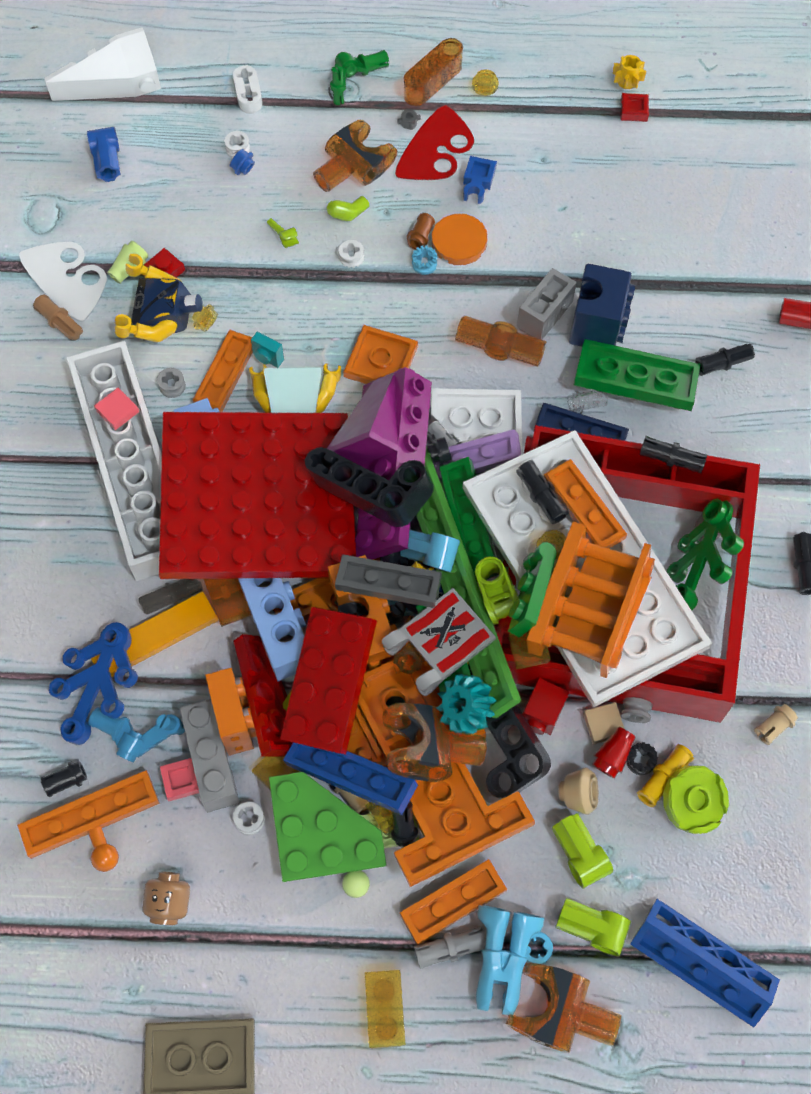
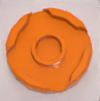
[432,214,488,265]

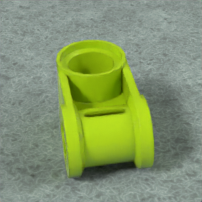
[475,557,519,625]

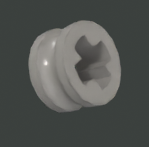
[157,368,186,398]
[621,697,653,723]

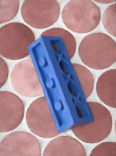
[630,899,780,1028]

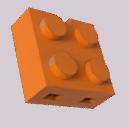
[205,667,257,756]

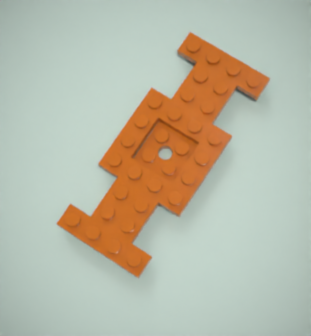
[272,557,535,887]

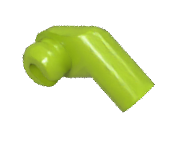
[327,196,370,221]

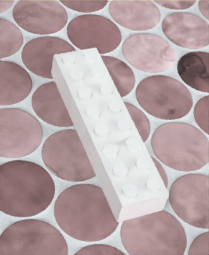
[67,340,162,581]

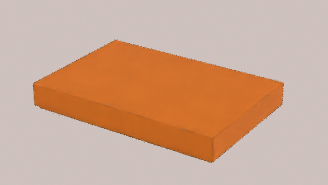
[556,556,652,668]

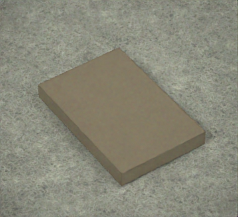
[143,1018,255,1094]

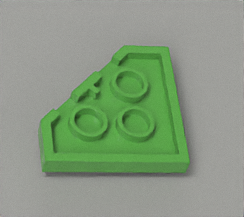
[269,772,387,882]

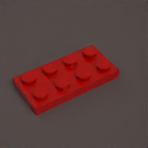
[280,607,377,755]

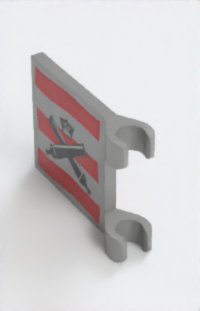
[382,588,496,696]

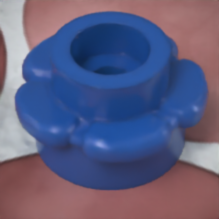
[230,149,255,175]

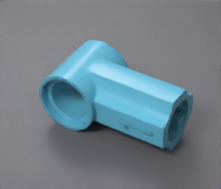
[401,530,460,572]

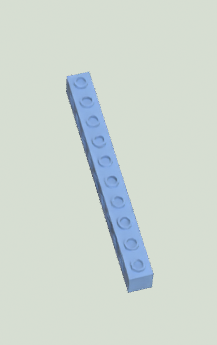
[173,398,306,681]

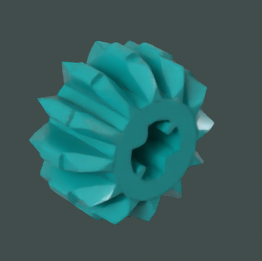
[436,674,497,734]

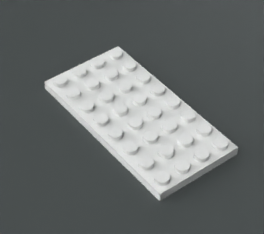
[463,430,713,708]

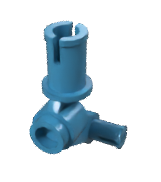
[88,707,185,763]

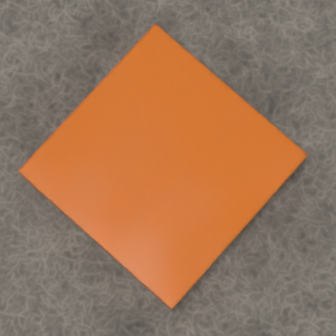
[343,325,418,384]

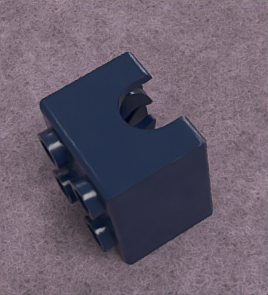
[569,263,636,347]

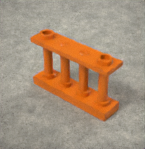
[527,521,655,678]

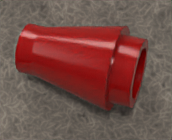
[592,726,636,779]

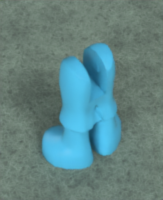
[476,905,544,1016]

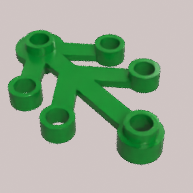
[666,499,744,611]

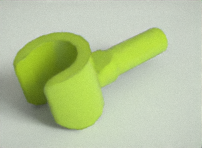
[267,218,299,248]

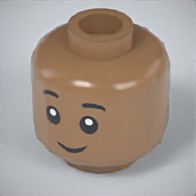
[142,872,190,925]

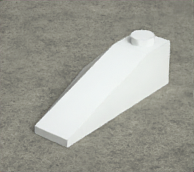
[44,27,161,101]

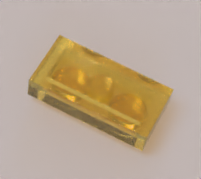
[365,970,406,1049]

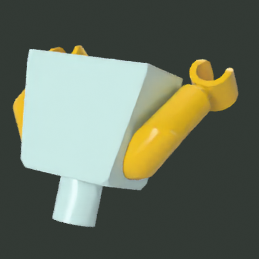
[249,363,341,413]

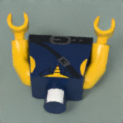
[115,254,203,342]

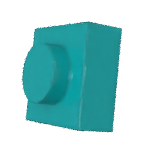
[251,331,284,368]

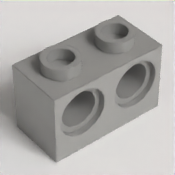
[517,268,577,341]

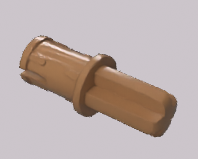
[33,294,83,341]

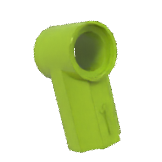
[552,813,614,889]
[555,898,631,956]

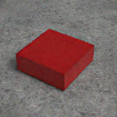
[621,93,649,122]

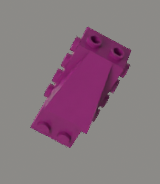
[327,367,432,560]

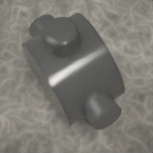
[397,109,421,130]

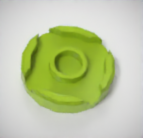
[663,765,729,834]

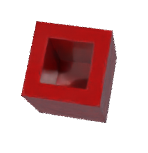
[523,678,570,736]

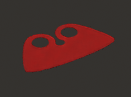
[395,105,474,180]

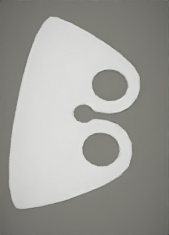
[19,242,107,321]

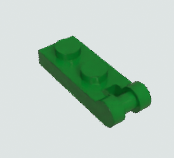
[508,542,557,638]

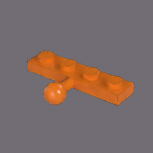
[17,770,160,872]

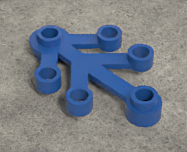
[49,622,138,745]

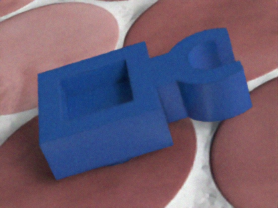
[463,156,497,204]

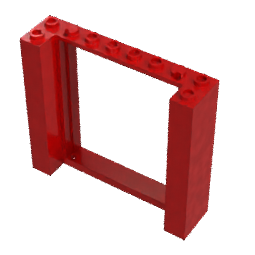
[493,425,761,723]

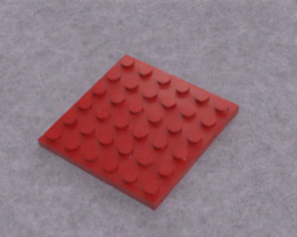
[159,412,356,579]

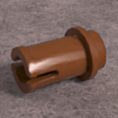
[407,213,435,250]

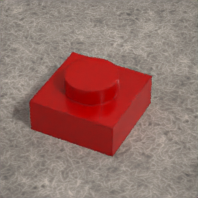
[144,248,185,278]

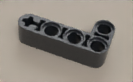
[305,447,434,527]
[468,664,551,798]

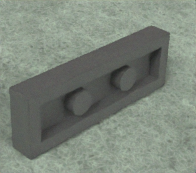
[335,555,442,608]

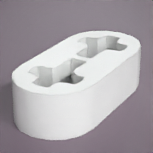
[233,65,262,113]

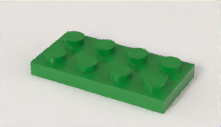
[573,339,700,411]

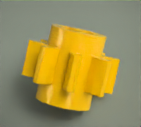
[612,55,646,89]

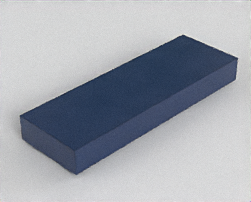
[533,402,629,441]

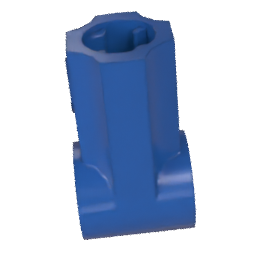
[87,127,121,182]

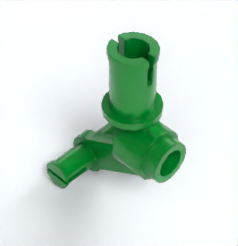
[330,50,389,105]

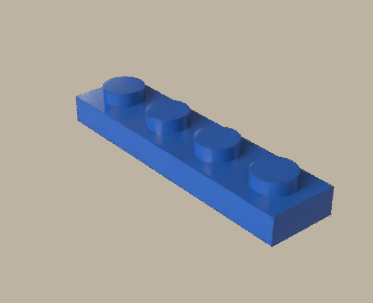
[283,742,418,815]

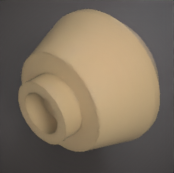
[559,768,599,815]

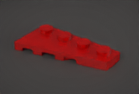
[233,634,293,757]

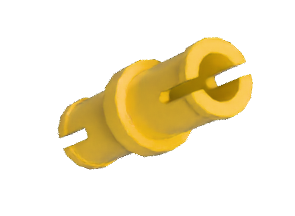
[637,744,694,808]

